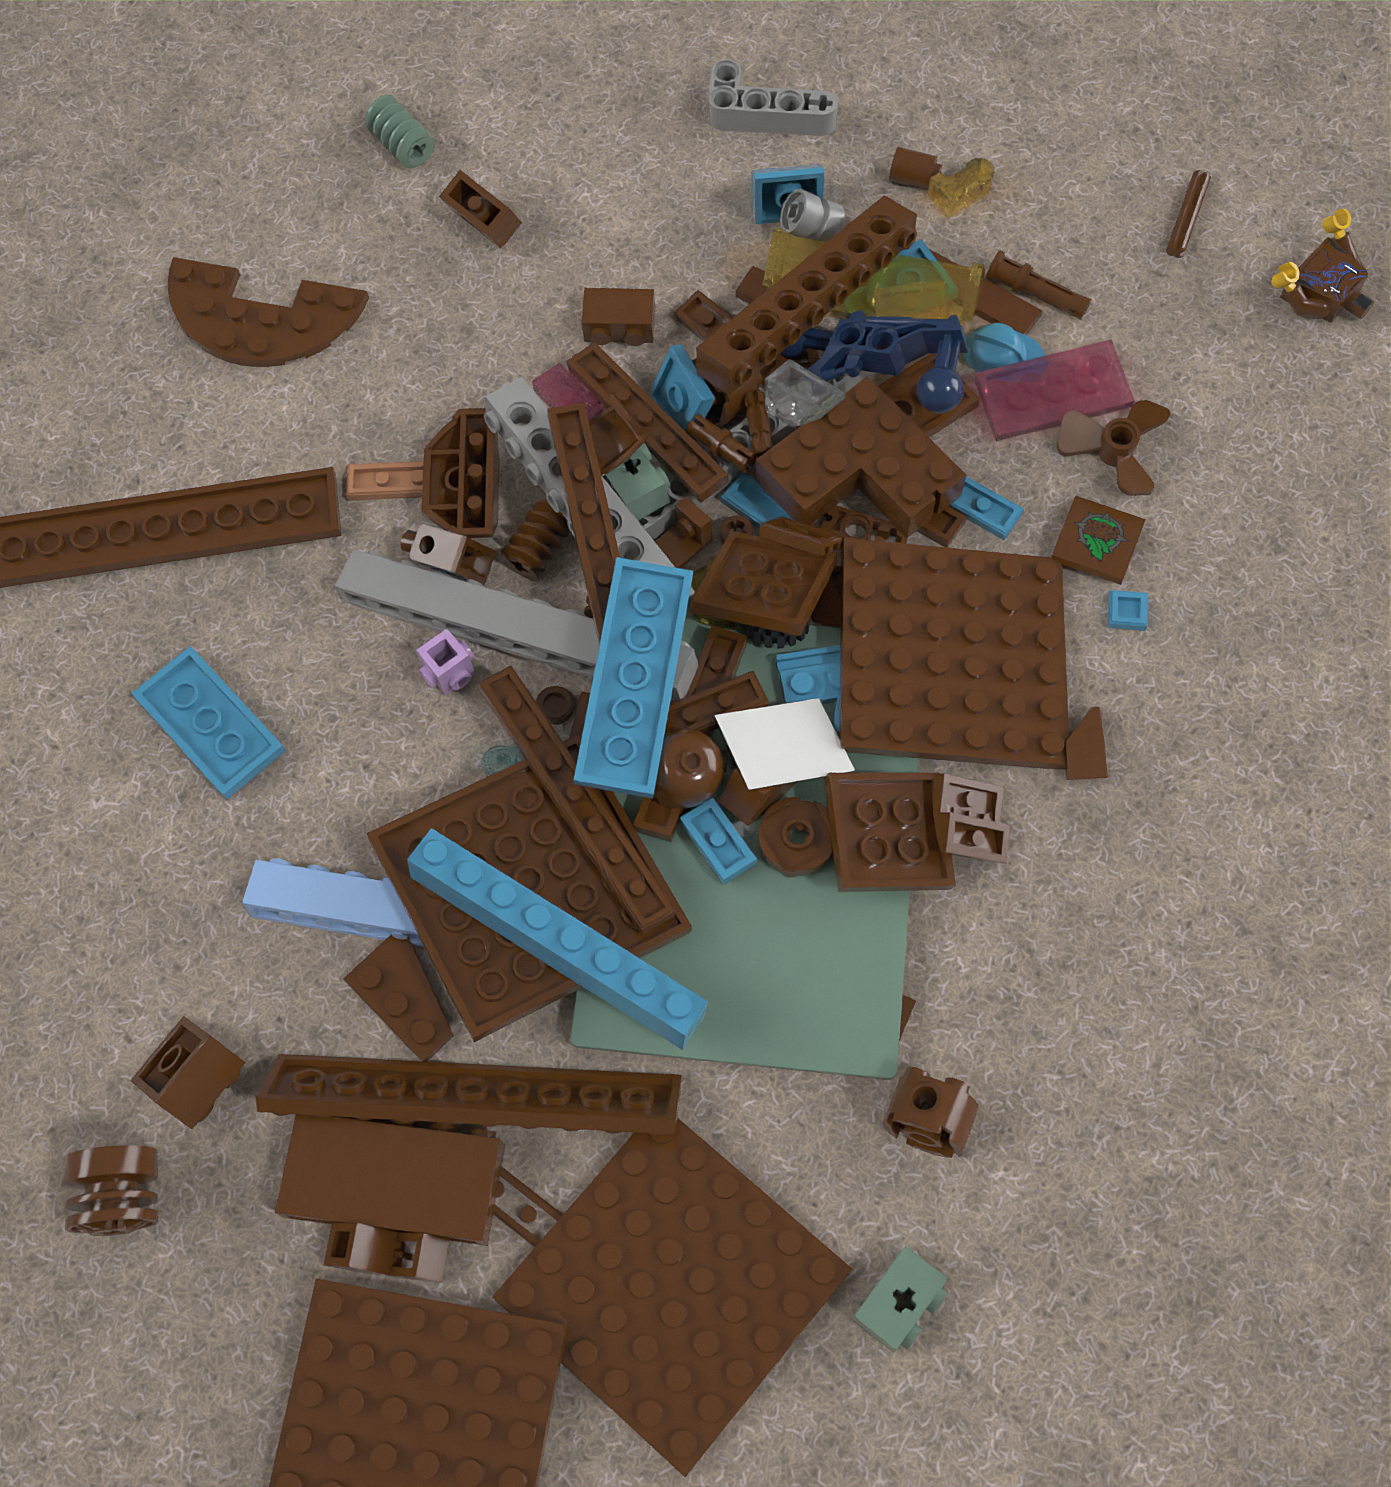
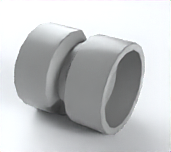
[780,189,845,246]

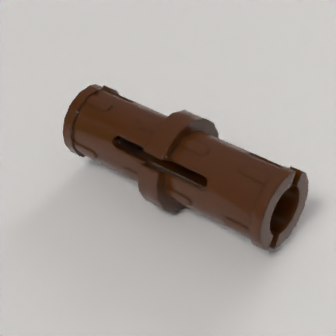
[686,414,757,473]

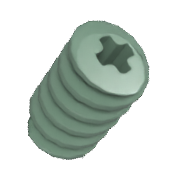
[365,94,435,168]

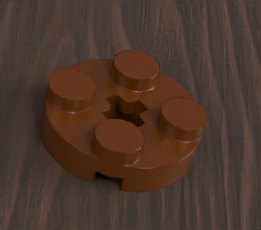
[759,797,834,878]

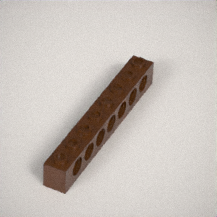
[696,195,917,395]

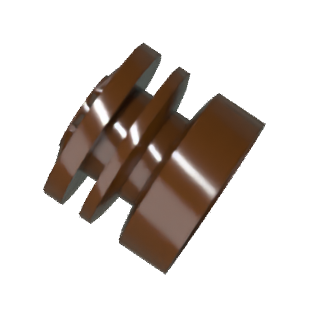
[65,1145,158,1236]

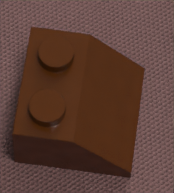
[130,1016,246,1129]

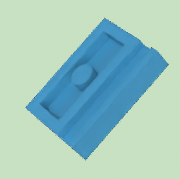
[775,645,840,704]

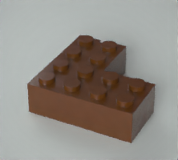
[756,376,967,538]

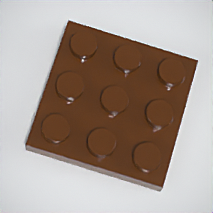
[691,531,837,636]
[824,772,956,892]

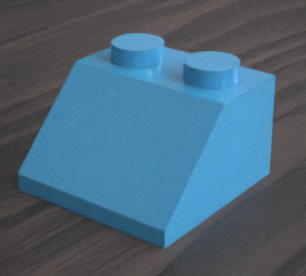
[751,164,824,224]

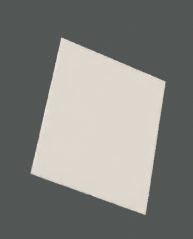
[714,698,855,790]

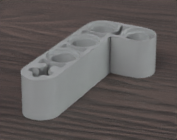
[708,59,838,136]

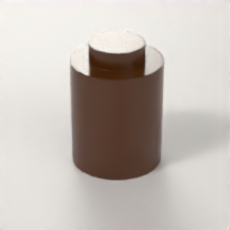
[889,147,942,190]

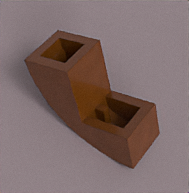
[323,1222,450,1283]

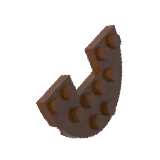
[168,257,369,367]

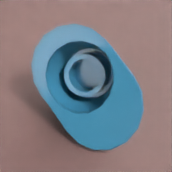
[963,323,1046,383]

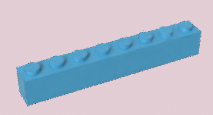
[407,828,708,1050]

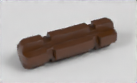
[744,389,773,458]

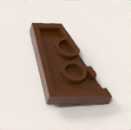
[343,934,454,1062]

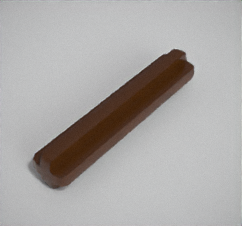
[1166,170,1211,258]

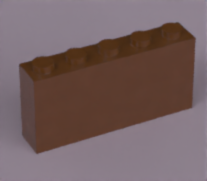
[275,1114,505,1246]

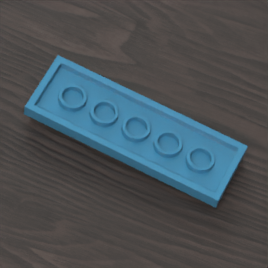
[574,557,693,798]

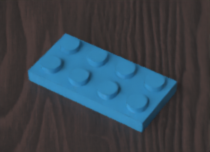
[131,646,286,800]

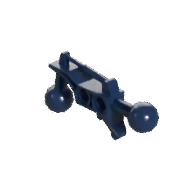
[780,310,969,414]

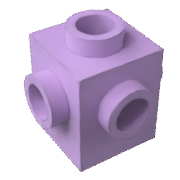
[416,629,475,695]

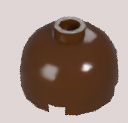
[654,729,724,808]

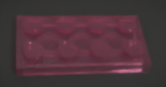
[974,339,1135,441]

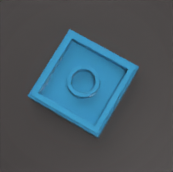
[648,344,715,440]

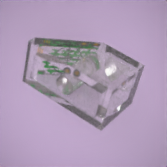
[765,359,845,428]

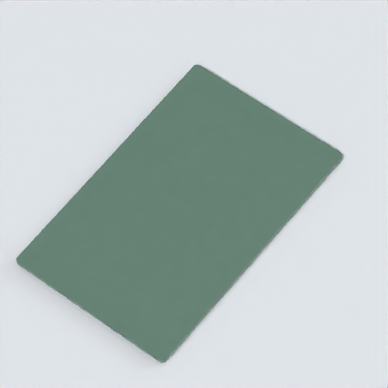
[570,615,919,1080]

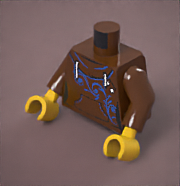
[1271,208,1374,322]

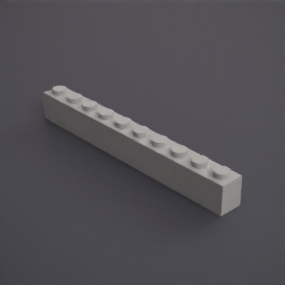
[335,549,699,702]

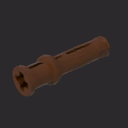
[986,250,1092,320]

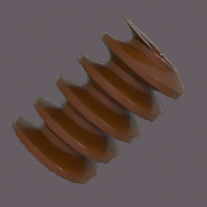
[501,499,569,581]

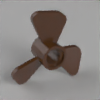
[1057,400,1170,496]

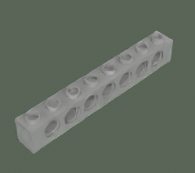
[484,376,695,613]

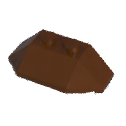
[422,408,500,538]

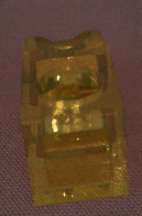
[928,158,995,218]

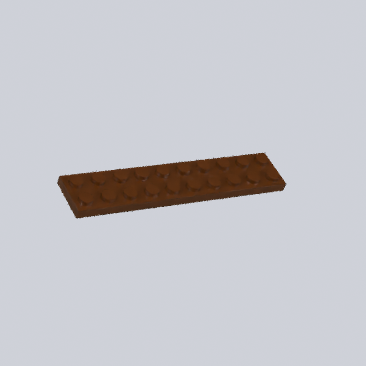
[0,467,342,588]
[256,1054,682,1136]

